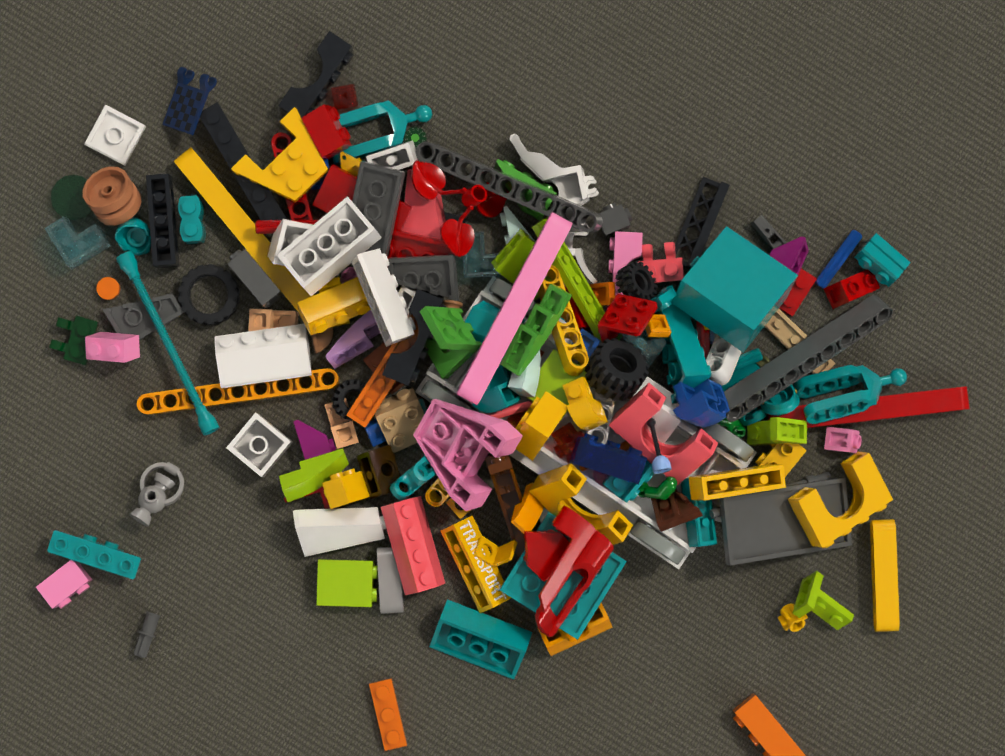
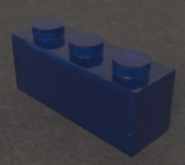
[569,433,647,485]

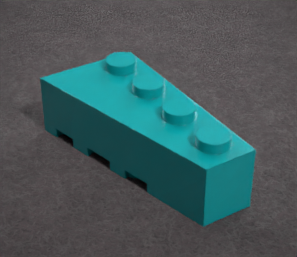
[655,304,711,404]

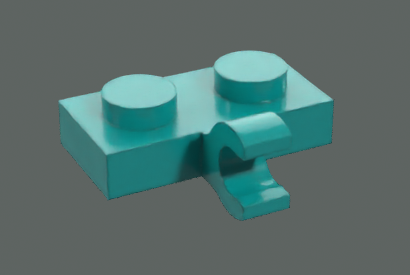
[651,285,677,314]

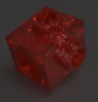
[551,422,588,464]

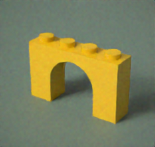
[788,451,893,548]
[529,463,633,545]

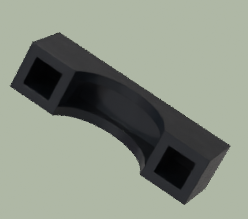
[278,31,354,118]
[382,289,446,386]

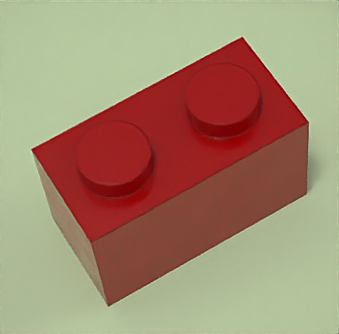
[301,104,352,159]

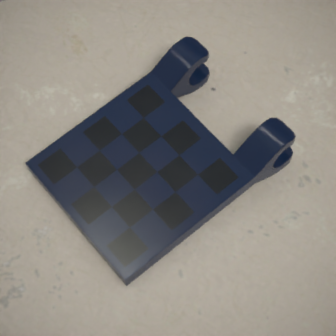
[162,67,217,135]

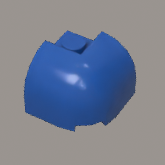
[673,379,730,427]

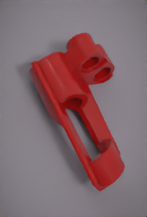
[535,505,614,637]

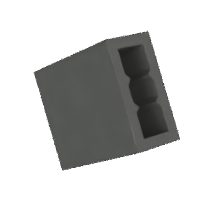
[228,249,284,309]

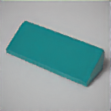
[681,478,717,547]

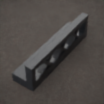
[675,177,730,269]

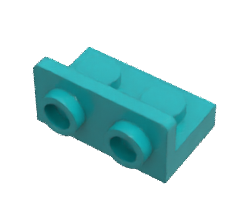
[602,448,654,503]

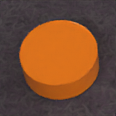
[97,277,120,300]

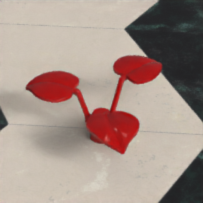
[411,160,509,257]

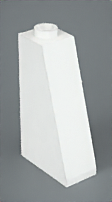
[293,507,386,557]

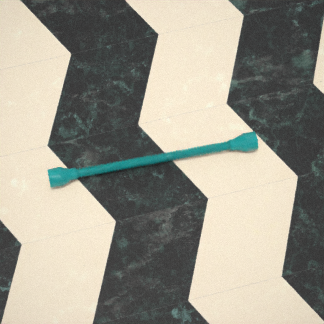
[116,251,220,436]

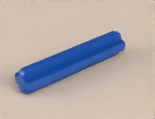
[815,230,862,289]

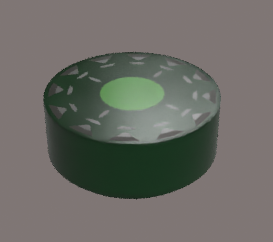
[404,127,427,148]

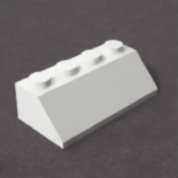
[277,196,382,296]
[352,248,416,347]
[215,324,312,388]

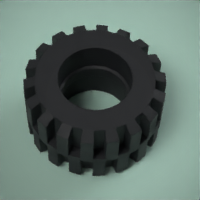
[585,338,649,401]

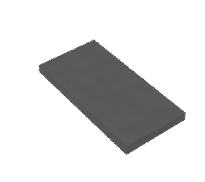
[719,477,852,565]

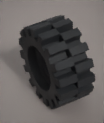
[615,261,657,300]
[331,379,366,420]

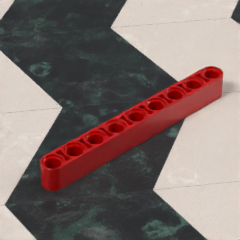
[767,386,970,428]

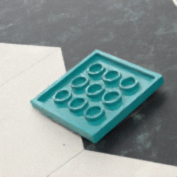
[500,512,627,640]

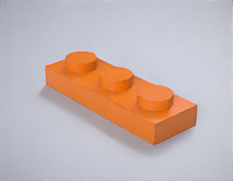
[369,678,407,751]

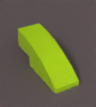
[279,448,349,502]

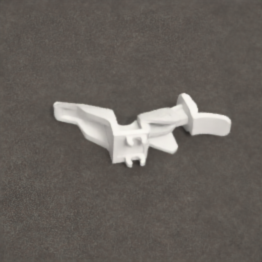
[510,134,599,284]

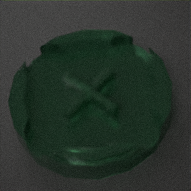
[51,175,92,220]

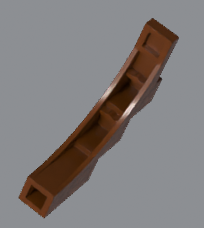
[485,453,533,560]

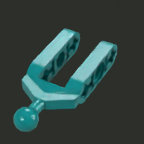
[332,100,433,165]
[794,365,907,424]

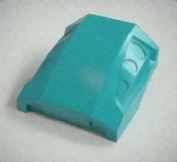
[465,300,525,360]

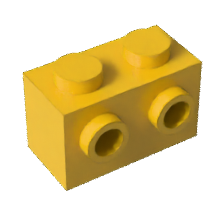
[755,443,807,477]
[322,468,370,509]

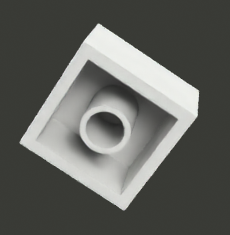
[226,412,293,477]

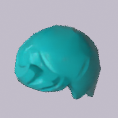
[115,218,151,256]

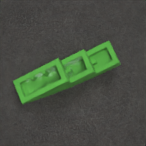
[500,284,572,376]

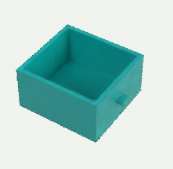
[672,226,798,353]

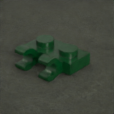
[49,316,99,365]

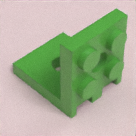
[420,306,482,379]

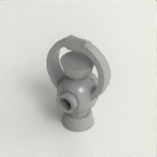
[129,462,185,527]

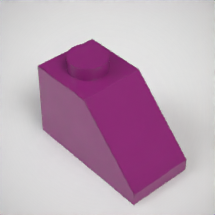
[770,236,809,275]
[293,420,336,460]

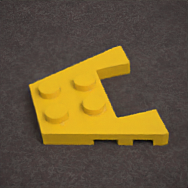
[231,107,328,202]

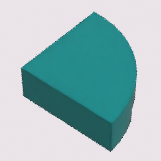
[738,407,766,426]

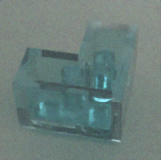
[44,216,112,269]

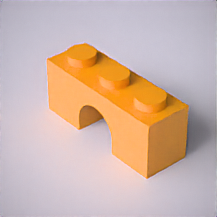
[538,602,613,656]

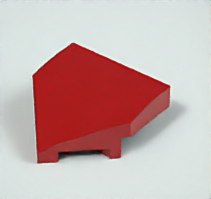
[523,529,569,582]

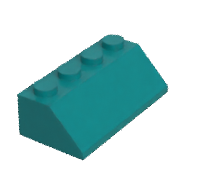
[429,599,533,679]

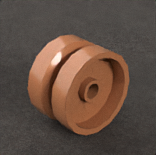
[83,167,142,226]

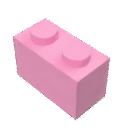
[85,332,140,363]
[36,560,92,609]

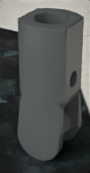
[751,215,786,250]

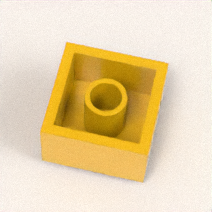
[515,391,568,461]

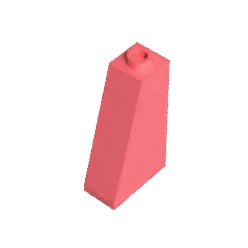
[402,169,446,240]

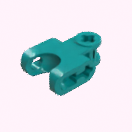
[390,455,437,501]

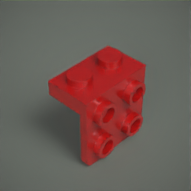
[597,294,658,343]

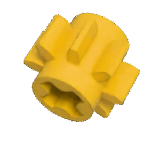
[778,603,808,632]

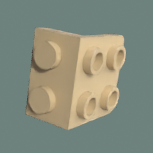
[375,387,425,452]

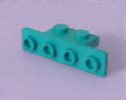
[47,530,141,579]

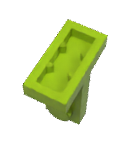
[747,417,807,446]
[793,571,854,630]

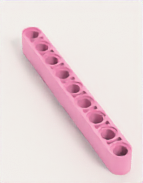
[456,212,573,405]

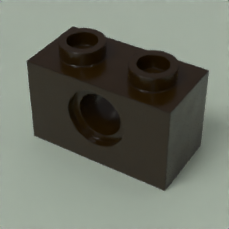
[357,445,404,499]

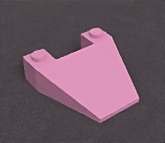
[413,399,523,511]

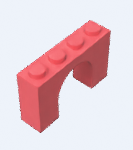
[608,383,718,485]

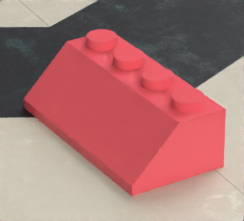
[381,496,445,595]

